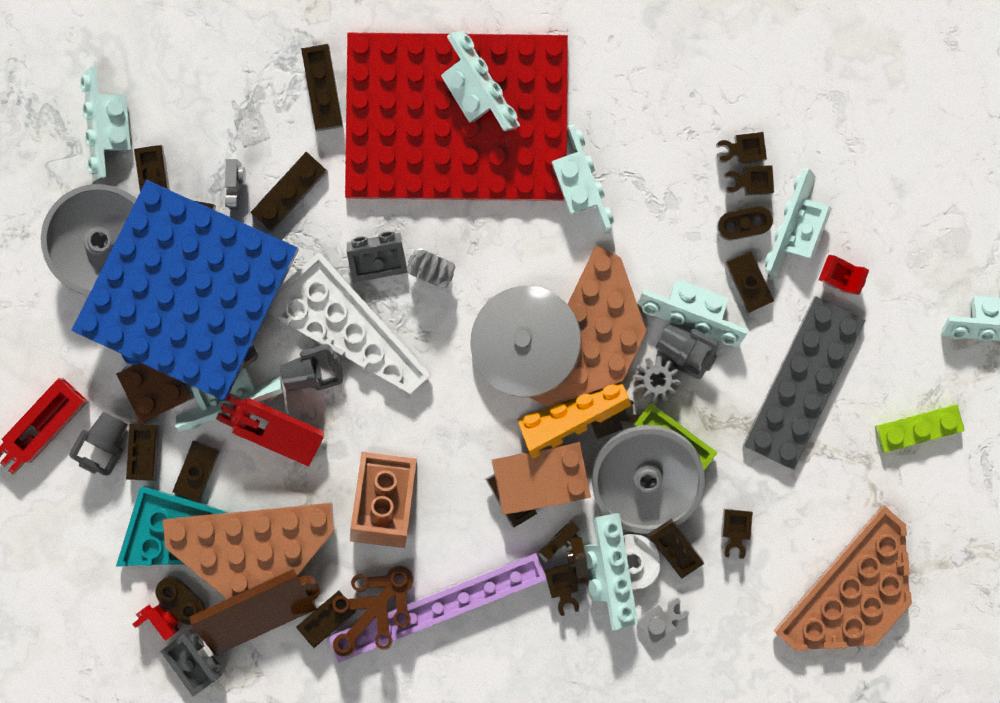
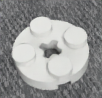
[623,533,660,590]

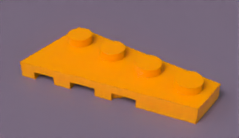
[517,382,631,459]

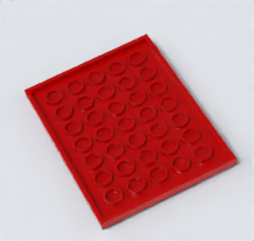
[345,32,568,201]

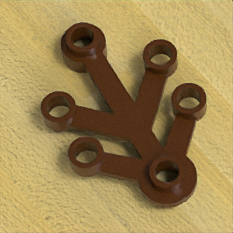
[332,566,414,658]

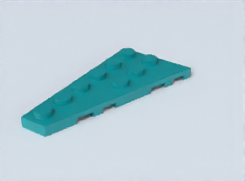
[116,486,230,567]

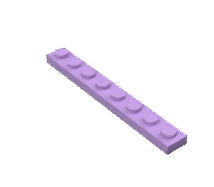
[328,553,547,663]

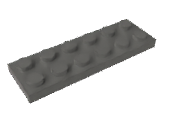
[742,296,866,470]

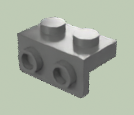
[160,630,222,696]

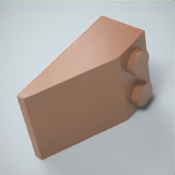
[491,442,591,515]
[350,452,417,548]

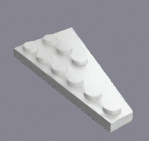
[268,252,431,394]

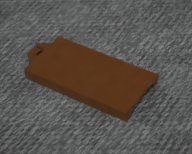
[190,569,320,656]

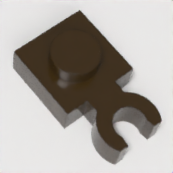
[716,132,767,164]
[724,165,774,196]
[590,400,639,439]
[721,508,753,559]
[538,520,580,562]
[567,537,589,587]
[544,564,579,616]

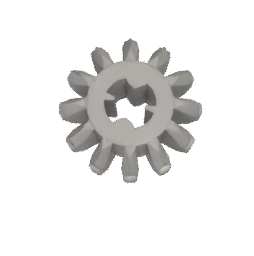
[406,248,456,288]
[633,356,681,404]

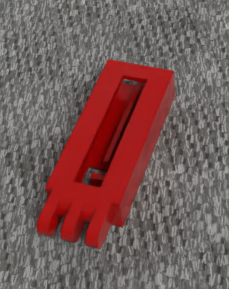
[0,378,89,475]
[216,393,324,467]

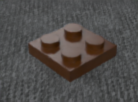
[116,363,192,424]

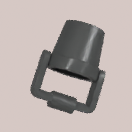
[655,324,719,379]
[280,344,343,391]
[69,412,128,476]

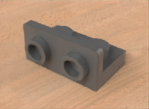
[346,231,408,283]

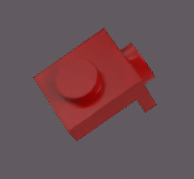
[818,255,869,295]
[132,604,180,641]

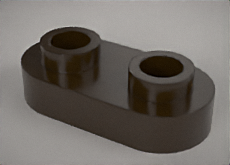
[716,206,773,241]
[155,577,206,625]

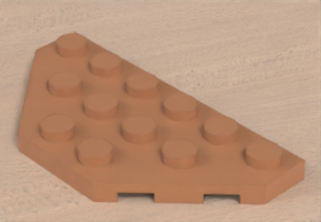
[528,246,647,407]
[163,502,335,599]
[774,505,912,651]

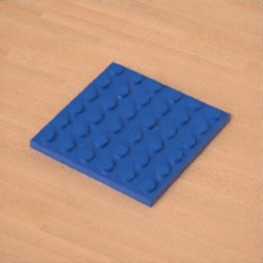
[71,180,299,402]

